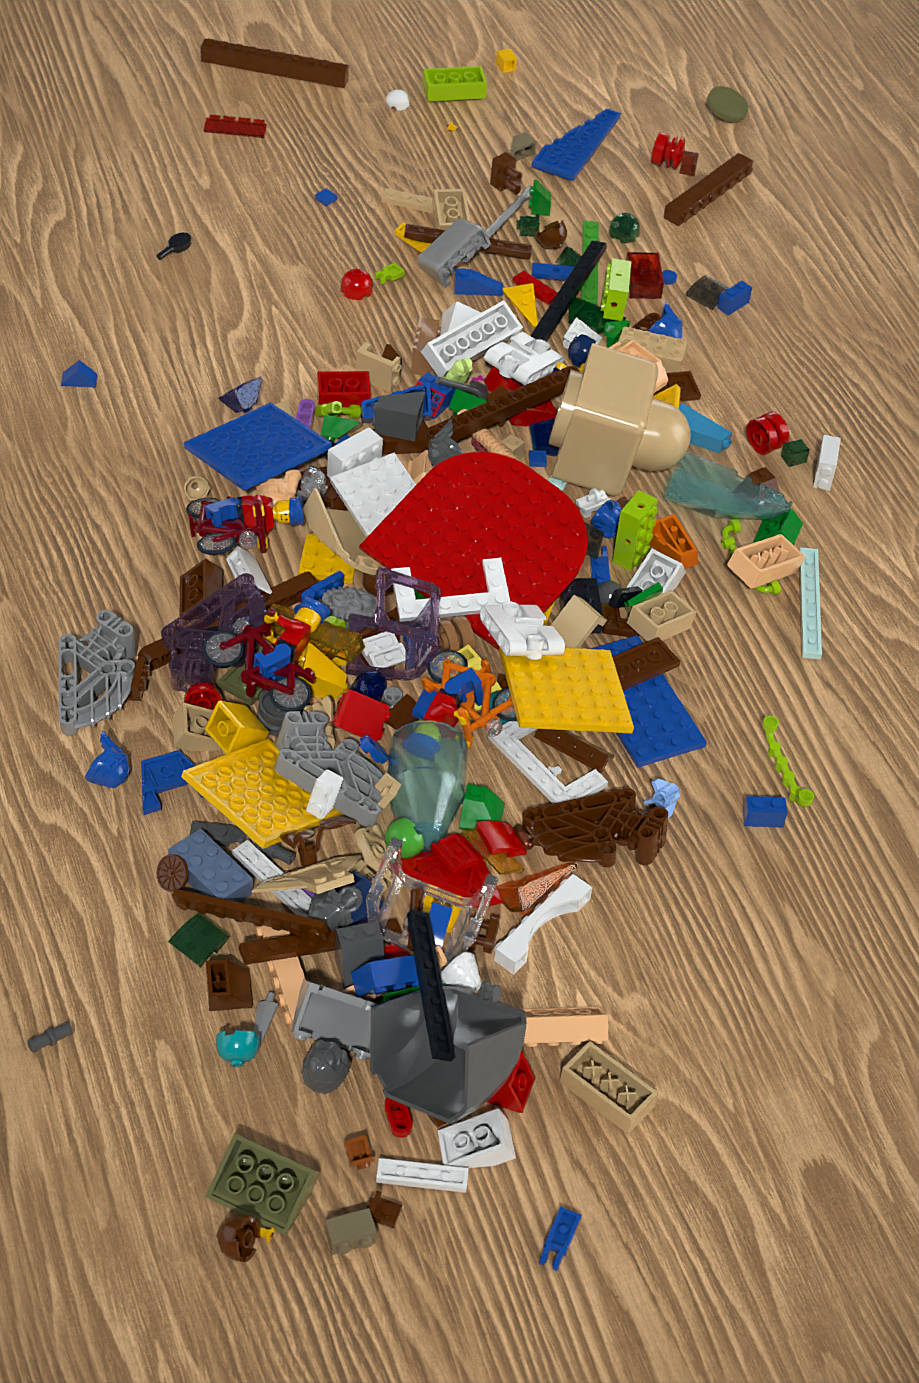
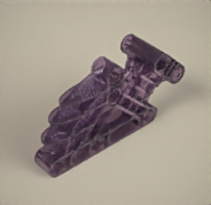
[161,573,268,692]

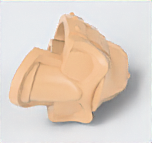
[256,470,302,506]

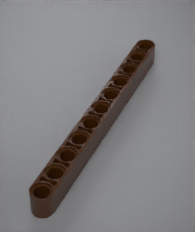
[425,366,580,448]
[138,571,319,670]

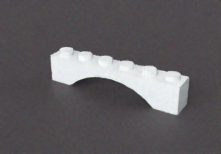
[494,874,592,975]

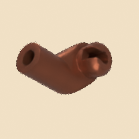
[513,824,534,850]

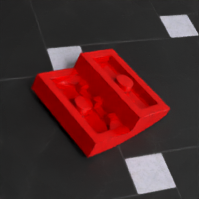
[475,821,527,858]

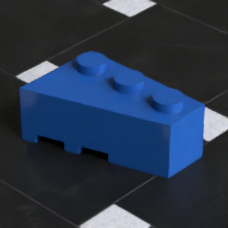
[351,955,419,997]

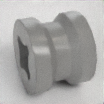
[383,687,403,710]

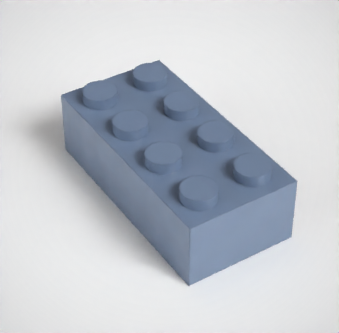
[168,828,253,903]

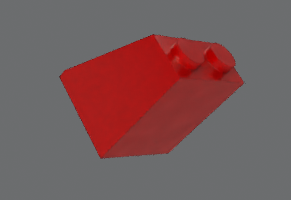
[330,689,391,742]
[487,1051,536,1113]

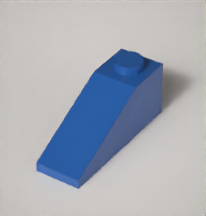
[454,268,503,296]

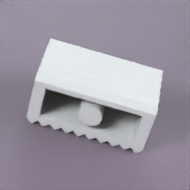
[306,770,343,819]

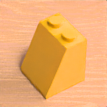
[205,701,269,754]

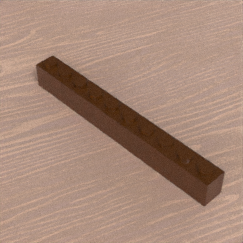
[201,38,349,88]

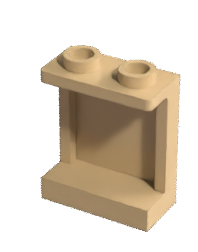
[356,342,401,392]
[550,595,607,648]

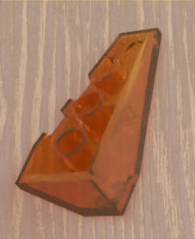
[496,863,578,915]

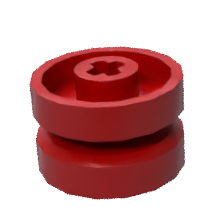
[746,411,790,455]

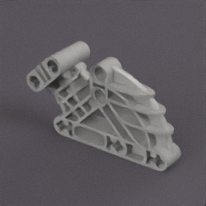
[59,610,137,736]
[274,711,383,827]

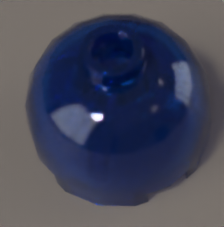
[351,671,387,702]

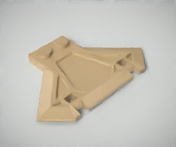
[252,855,362,894]

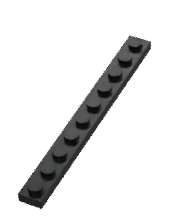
[530,241,607,342]

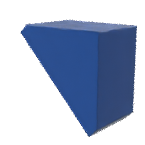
[61,360,98,388]

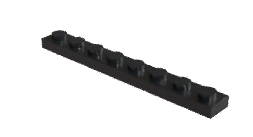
[407,910,455,1062]

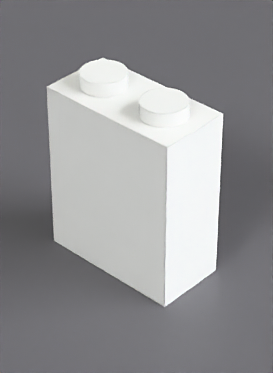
[813,435,841,491]

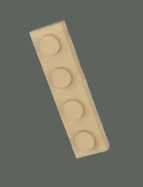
[381,188,434,214]

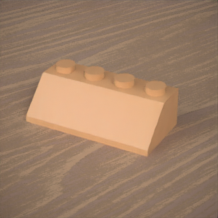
[522,1006,608,1047]

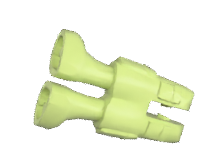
[444,358,473,391]

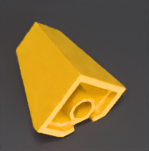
[295,643,348,699]

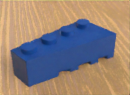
[360,382,432,423]

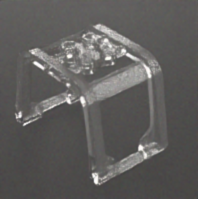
[366,837,499,963]

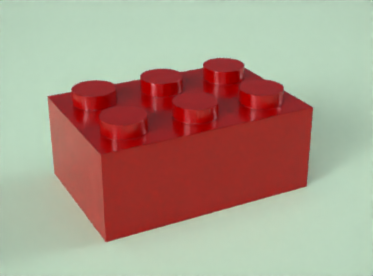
[317,371,371,408]

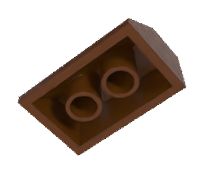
[179,558,222,619]

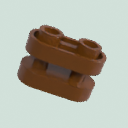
[464,912,500,954]

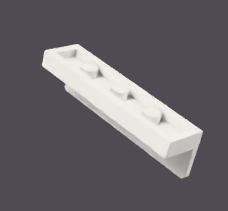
[226,546,272,600]

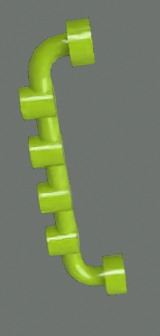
[721,518,781,596]
[762,716,814,807]

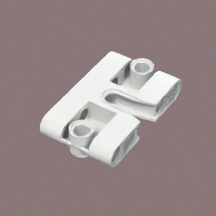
[484,332,564,385]
[480,601,565,660]

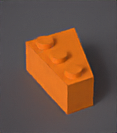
[650,514,698,569]

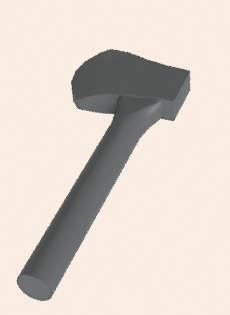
[436,377,489,400]

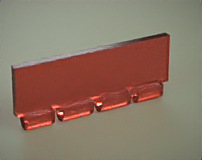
[204,114,267,138]

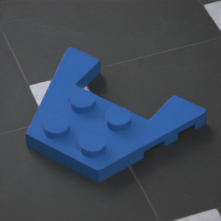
[141,750,203,815]

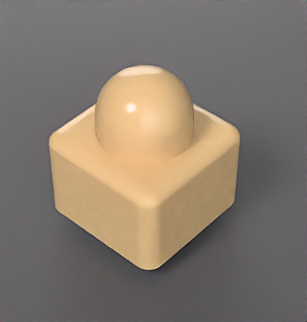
[549,343,691,496]

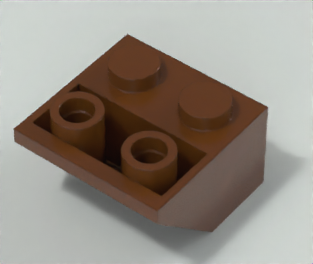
[206,959,252,1011]

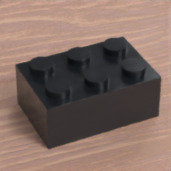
[558,578,603,634]

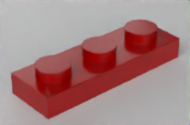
[512,270,558,305]

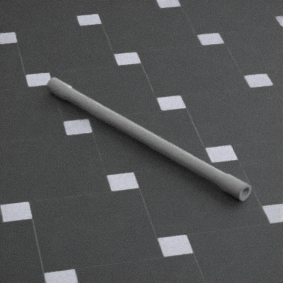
[461,185,532,262]

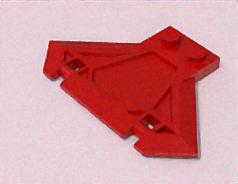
[393,833,504,908]

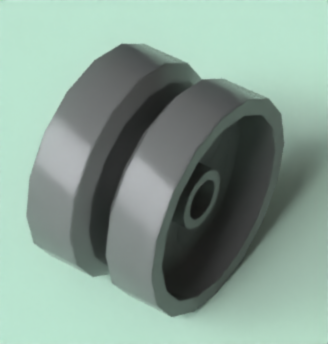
[257,690,302,736]

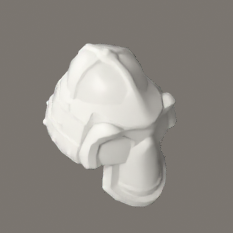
[439,952,481,993]

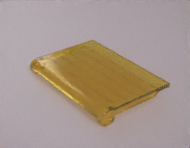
[461,829,524,875]

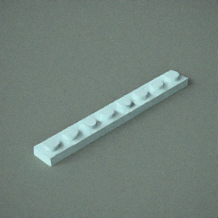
[800,547,822,660]

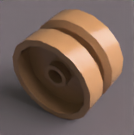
[435,615,475,659]

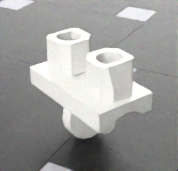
[576,488,611,518]

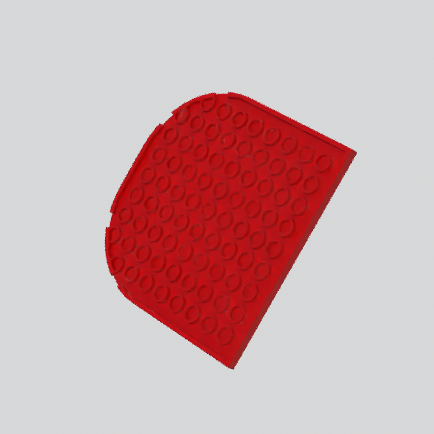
[359,452,588,651]

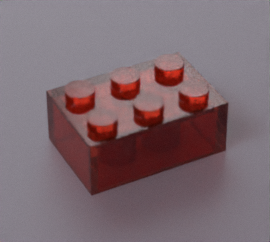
[626,252,664,299]

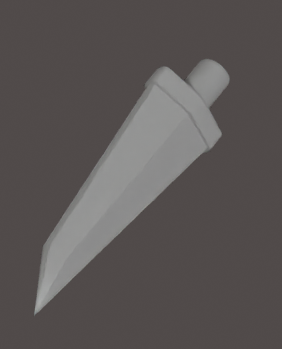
[253,992,279,1049]

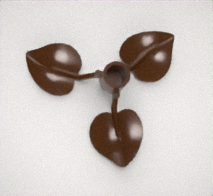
[280,816,356,866]

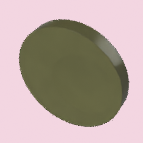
[707,86,748,123]

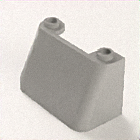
[417,218,491,288]
[291,979,380,1061]

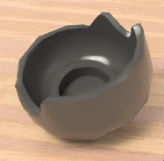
[598,581,621,604]

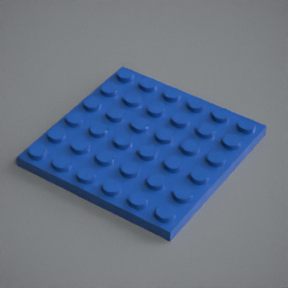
[184,402,332,491]

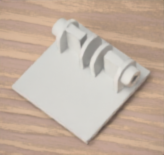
[563,317,602,349]

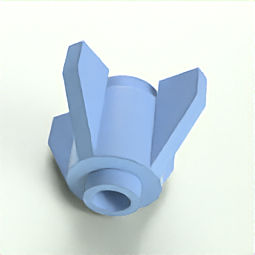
[643,779,681,818]

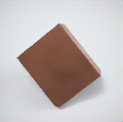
[679,151,699,176]

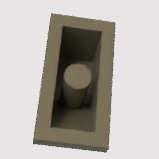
[510,132,536,161]

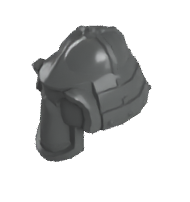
[428,419,463,466]
[308,886,363,931]
[301,1040,352,1094]

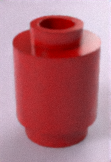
[384,942,411,960]

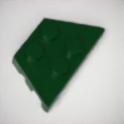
[568,297,627,334]

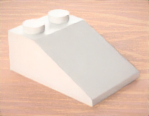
[626,549,686,595]
[438,1108,516,1168]

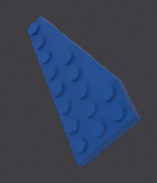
[531,108,621,181]

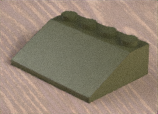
[205,1133,320,1235]

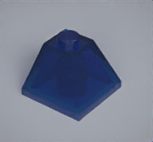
[218,377,262,413]

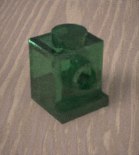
[516,214,540,237]

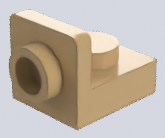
[375,773,402,809]

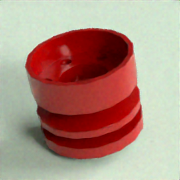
[651,132,685,170]

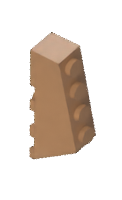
[411,318,441,375]

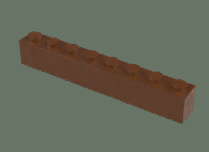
[664,153,753,227]

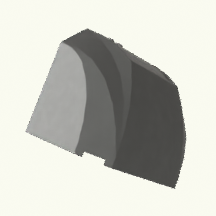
[370,980,527,1124]

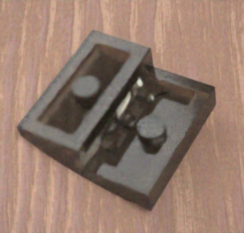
[686,275,729,311]

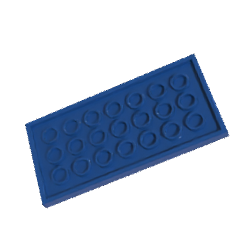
[591,635,707,768]

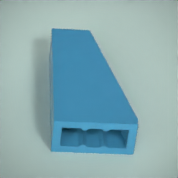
[679,403,732,453]

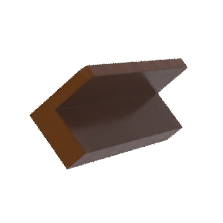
[534,729,614,773]

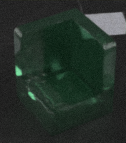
[555,247,581,266]
[781,439,810,467]

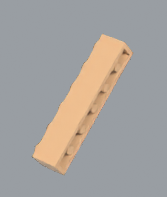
[255,926,306,1028]

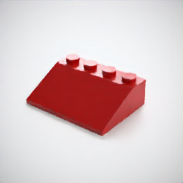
[484,366,557,427]

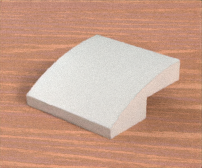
[357,630,410,672]

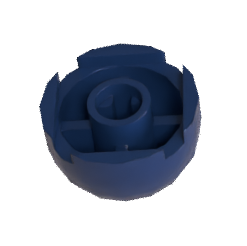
[568,334,596,367]

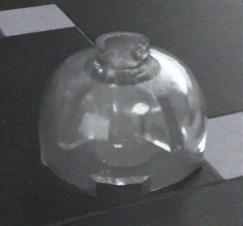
[296,465,328,501]

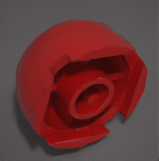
[340,269,373,300]
[184,682,223,710]

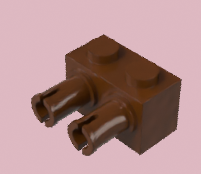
[490,152,523,194]

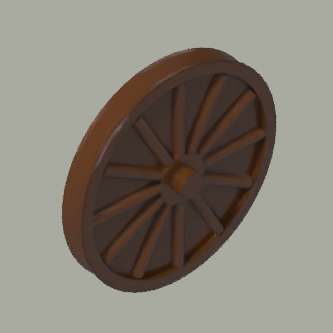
[156,854,188,892]

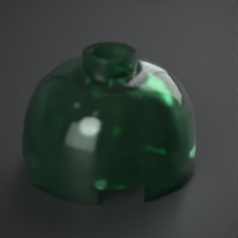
[608,213,640,243]

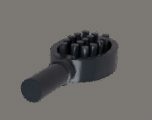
[156,232,191,260]

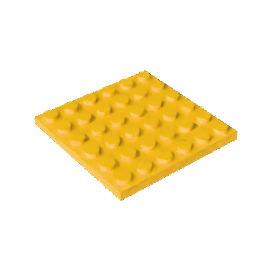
[499,647,634,733]
[181,739,345,849]

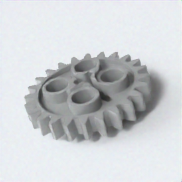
[321,586,382,623]

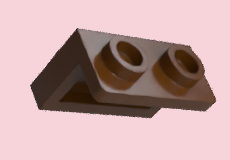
[126,656,150,701]

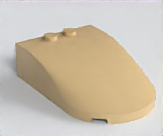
[303,488,391,576]

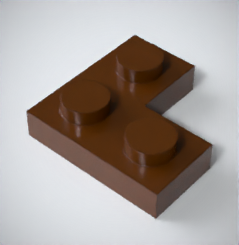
[601,603,640,637]

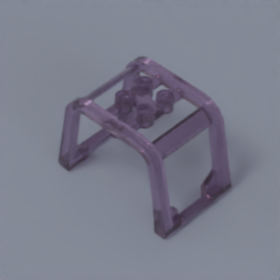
[346,567,441,681]

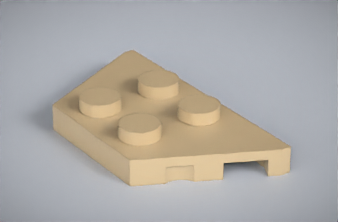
[354,824,406,889]

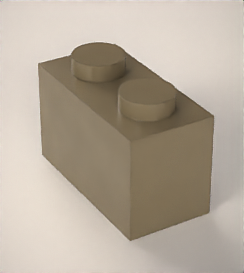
[324,1208,377,1255]

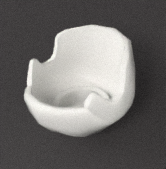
[386,89,410,111]

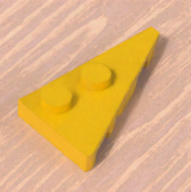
[502,283,538,329]

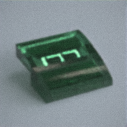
[168,913,230,968]

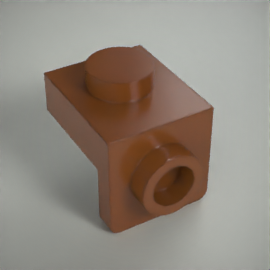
[343,1135,375,1170]

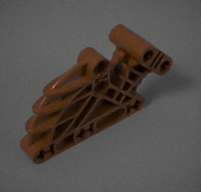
[522,788,668,868]

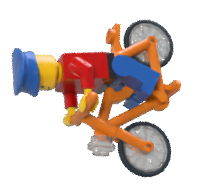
[403,650,517,763]

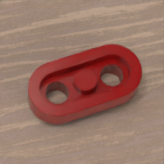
[384,1098,413,1138]

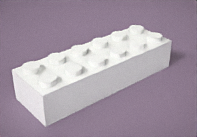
[421,300,523,378]

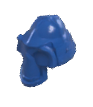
[649,301,683,339]
[591,499,622,538]
[85,731,129,788]

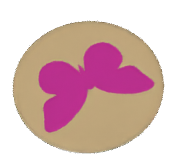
[468,373,486,385]

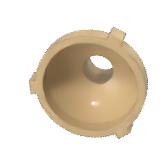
[184,475,211,501]

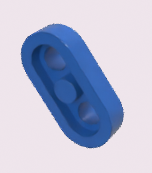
[359,734,390,764]

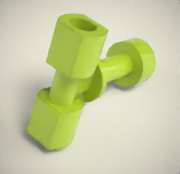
[316,401,361,419]

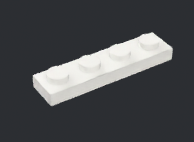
[376,1158,469,1193]

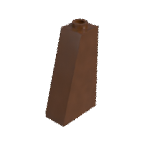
[372,420,428,455]

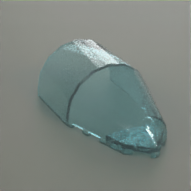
[664,452,793,520]
[387,721,468,852]

